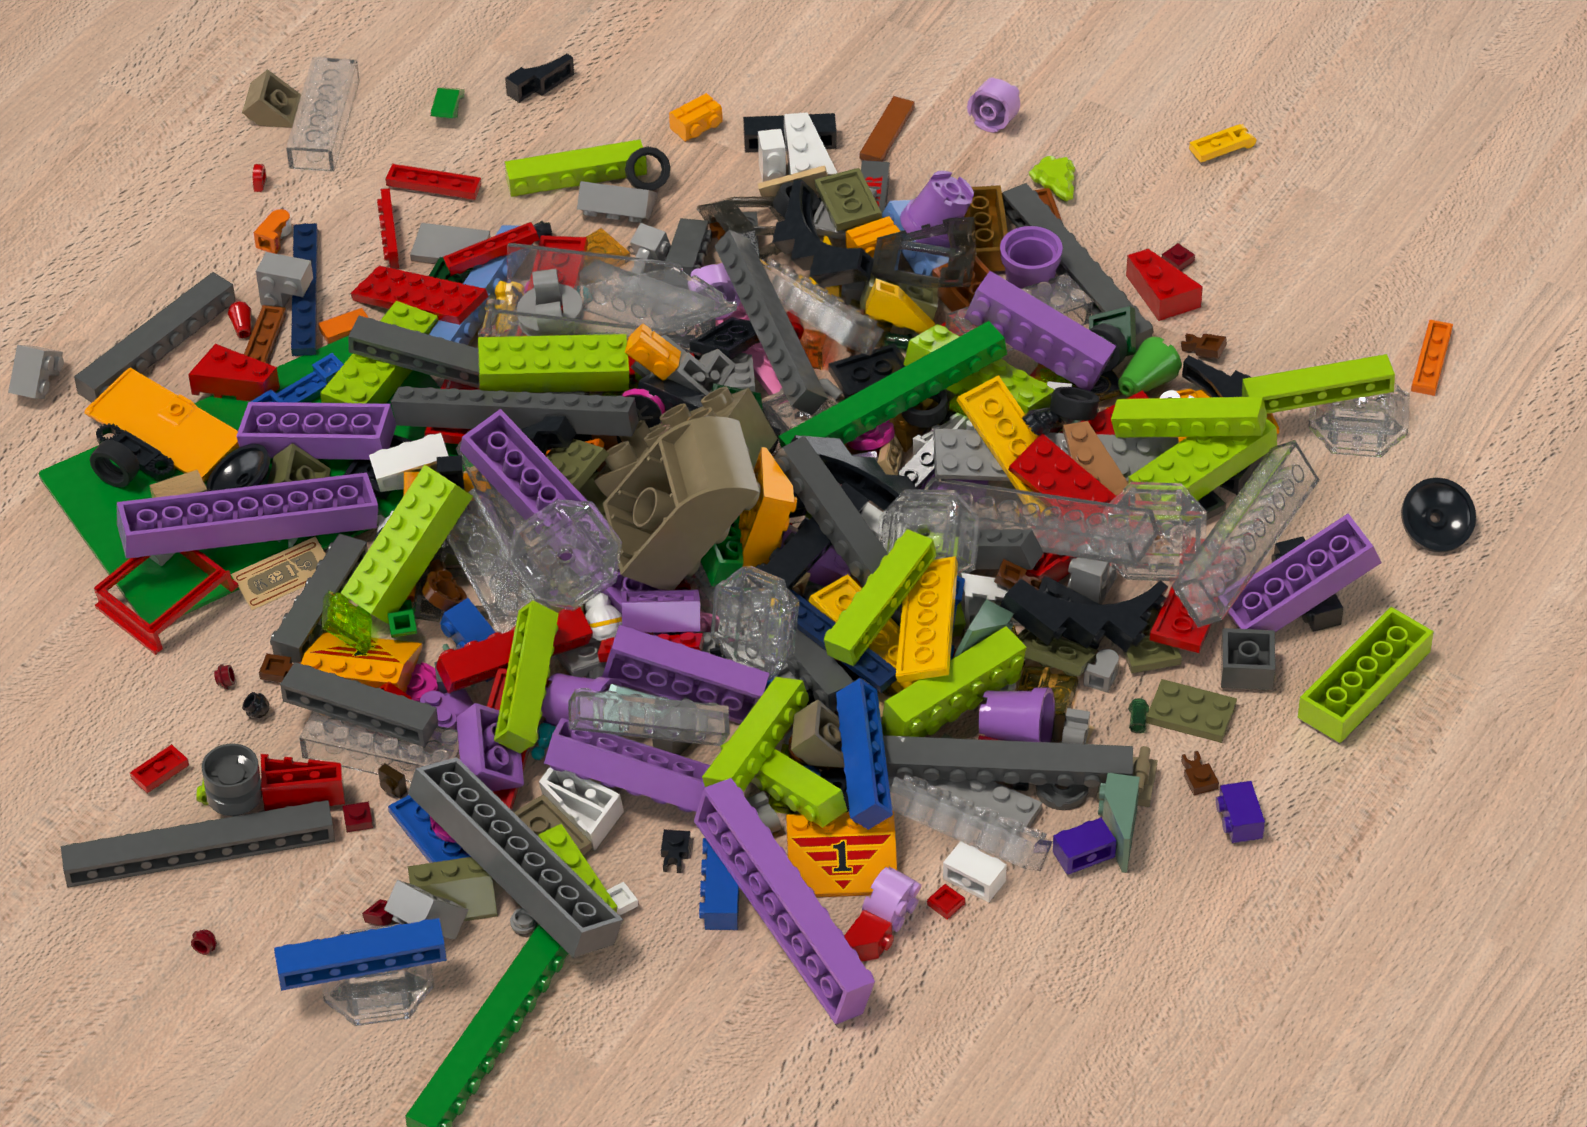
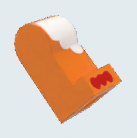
[253,209,292,254]

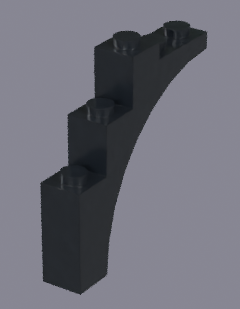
[772,179,874,288]
[1182,355,1268,495]
[790,435,938,537]
[1000,579,1169,652]

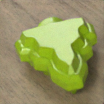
[1029,156,1075,202]

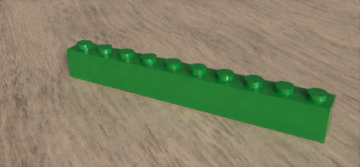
[779,321,1007,448]
[405,925,569,1127]

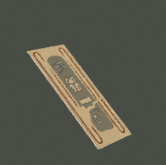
[231,537,326,610]

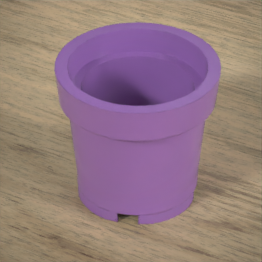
[900,171,974,250]
[1000,226,1063,303]
[541,673,622,728]
[979,687,1055,743]

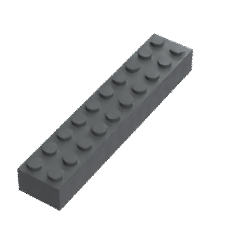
[408,757,623,958]

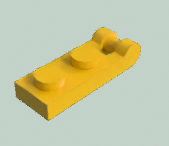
[1189,124,1257,163]

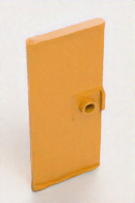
[84,367,239,483]

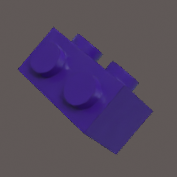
[1215,781,1265,843]
[1052,817,1116,875]

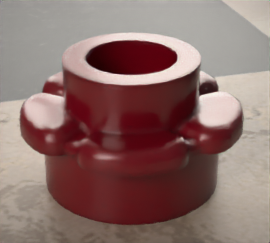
[214,664,235,689]
[191,930,217,955]

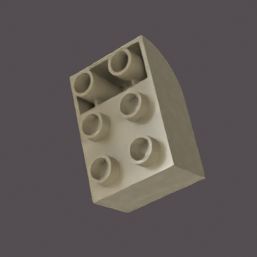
[594,387,778,497]
[603,416,760,590]

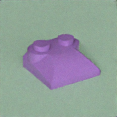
[420,688,474,745]

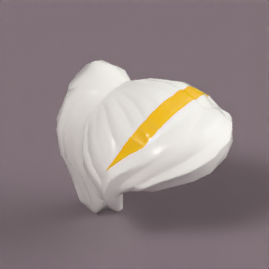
[585,593,622,641]

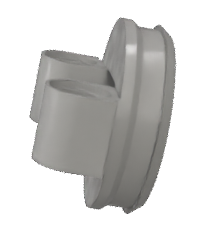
[517,268,584,336]

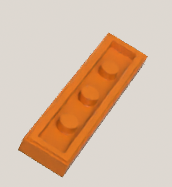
[1411,319,1453,396]

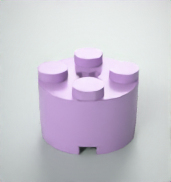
[967,77,1020,132]
[688,263,741,320]
[862,867,921,932]

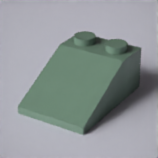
[952,599,1014,659]
[1098,773,1140,873]

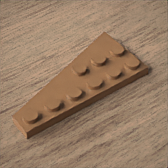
[1062,421,1171,558]

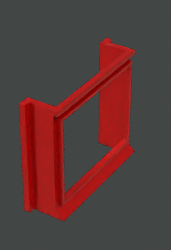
[94,550,239,655]

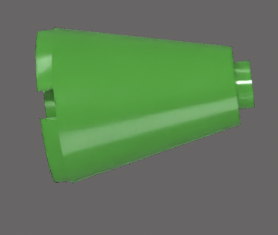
[1118,336,1182,397]

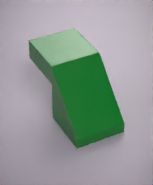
[430,87,465,118]
[388,599,417,637]

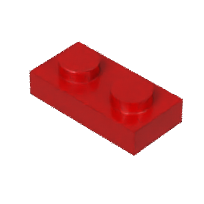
[130,744,189,794]

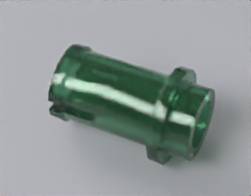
[884,332,914,352]
[1128,698,1149,733]

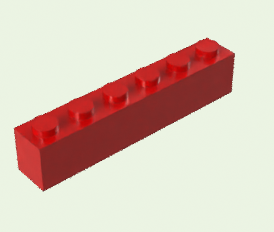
[436,606,593,693]

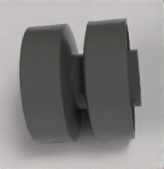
[202,743,262,816]

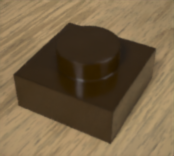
[378,763,407,798]

